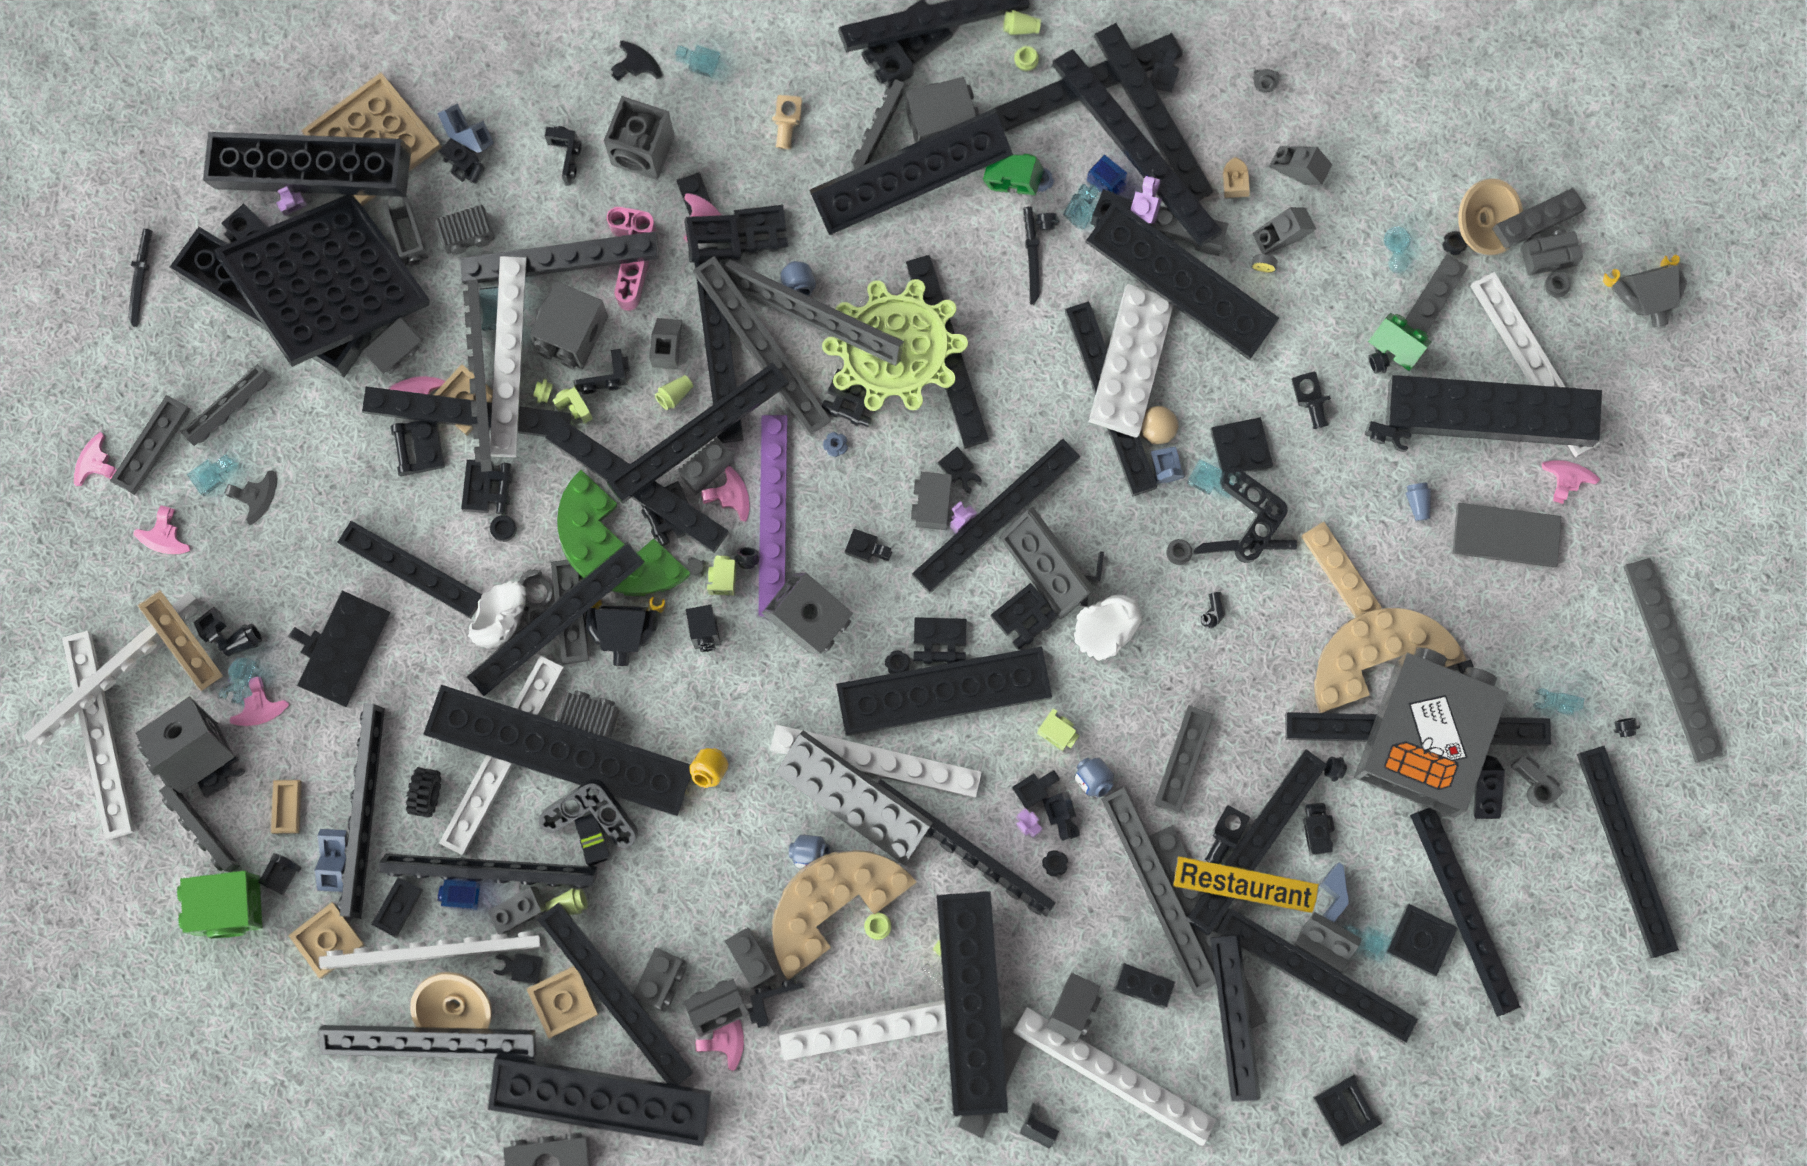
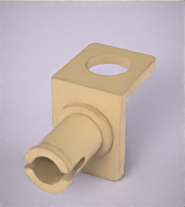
[772,95,802,149]

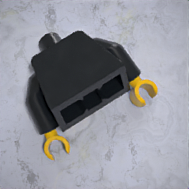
[586,597,665,666]

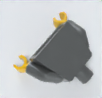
[1603,255,1687,327]

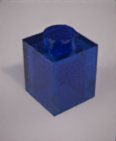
[1086,154,1127,195]
[438,879,480,911]

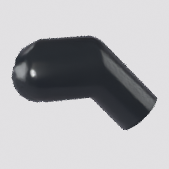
[1201,592,1225,629]

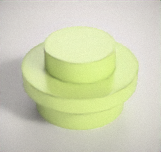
[1014,46,1039,71]
[533,379,553,404]
[864,913,891,940]

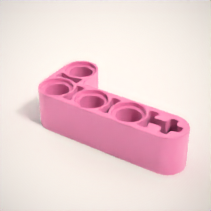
[607,207,656,311]

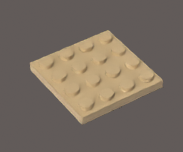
[301,73,442,206]

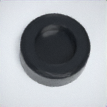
[490,515,517,542]

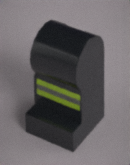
[574,813,612,866]

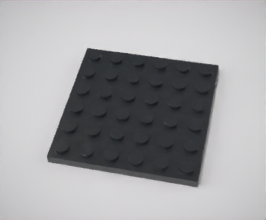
[215,195,430,367]

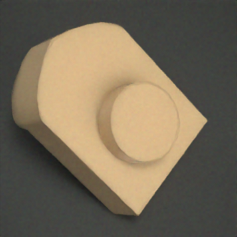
[1223,157,1250,198]

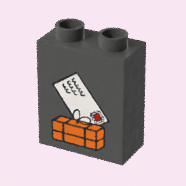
[1354,647,1509,818]

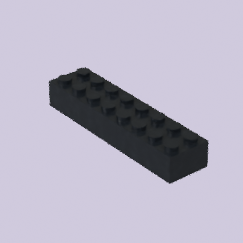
[203,132,411,197]
[170,227,373,378]
[1386,375,1602,447]

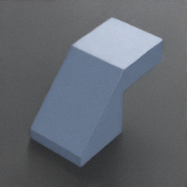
[437,103,494,153]
[315,829,348,892]
[1319,862,1349,922]

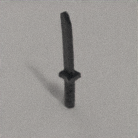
[1023,206,1040,305]
[128,228,153,327]
[1194,539,1297,554]

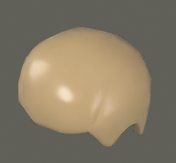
[1139,406,1179,444]

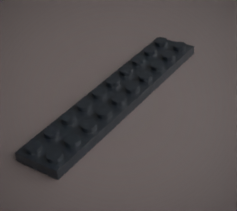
[423,684,691,817]

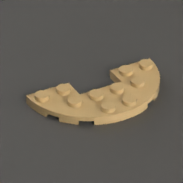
[1314,608,1466,713]
[772,850,916,980]

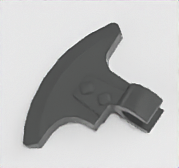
[224,470,276,525]

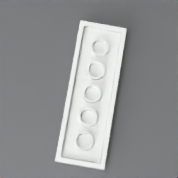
[1088,284,1173,438]

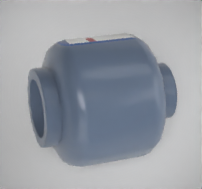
[1075,758,1114,798]
[789,835,830,869]

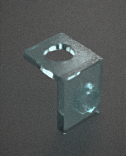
[479,286,499,331]

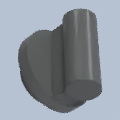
[1253,69,1279,93]

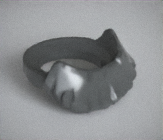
[518,569,552,610]

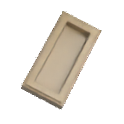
[271,780,302,834]

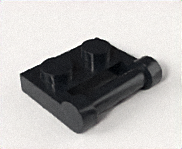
[684,215,741,263]
[390,421,445,476]
[1312,1074,1382,1147]

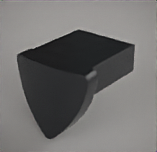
[258,853,302,895]
[1019,1103,1060,1149]

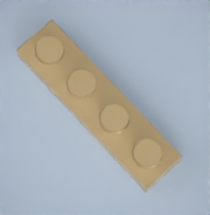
[1301,522,1382,617]
[137,590,223,691]

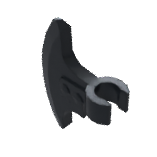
[611,40,662,81]

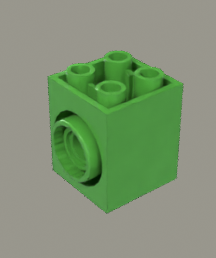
[177,871,263,939]

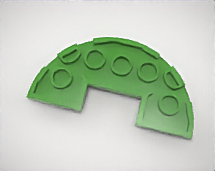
[557,470,690,597]

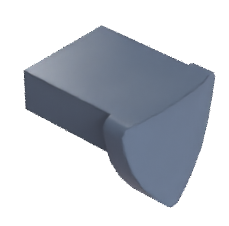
[1150,446,1185,483]

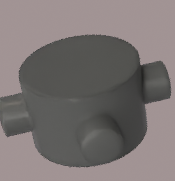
[687,557,706,578]

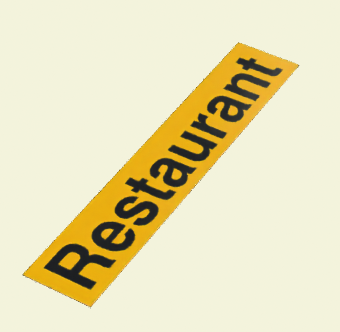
[1173,856,1319,913]

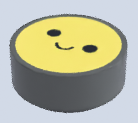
[1251,254,1278,273]

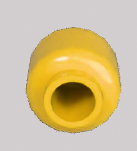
[690,748,729,788]

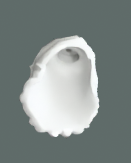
[468,581,527,649]
[1074,595,1142,661]

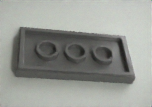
[1452,502,1561,568]
[999,507,1095,619]

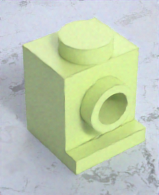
[707,556,736,596]
[1037,708,1080,751]

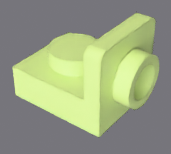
[553,387,593,424]

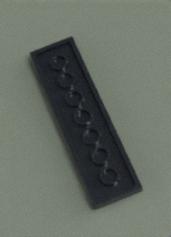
[809,108,1013,235]
[1085,200,1279,360]
[836,646,1052,736]
[936,891,1008,1117]
[488,1056,712,1147]

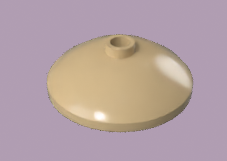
[1458,179,1523,255]
[410,972,492,1029]

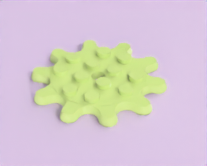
[822,279,968,411]

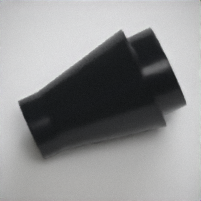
[222,623,262,657]

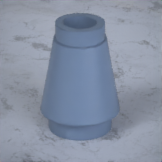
[1405,482,1431,521]

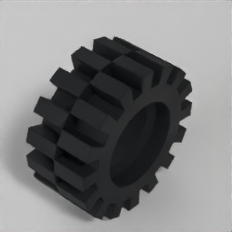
[406,767,442,818]

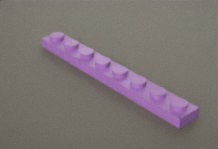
[758,415,788,616]

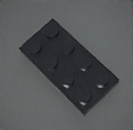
[296,590,390,707]

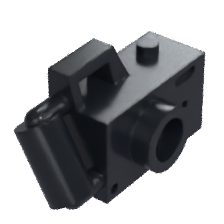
[439,138,485,183]
[1303,803,1335,856]

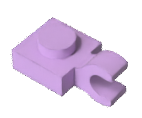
[1130,176,1162,224]
[276,186,308,216]
[950,501,977,533]
[1016,808,1042,838]

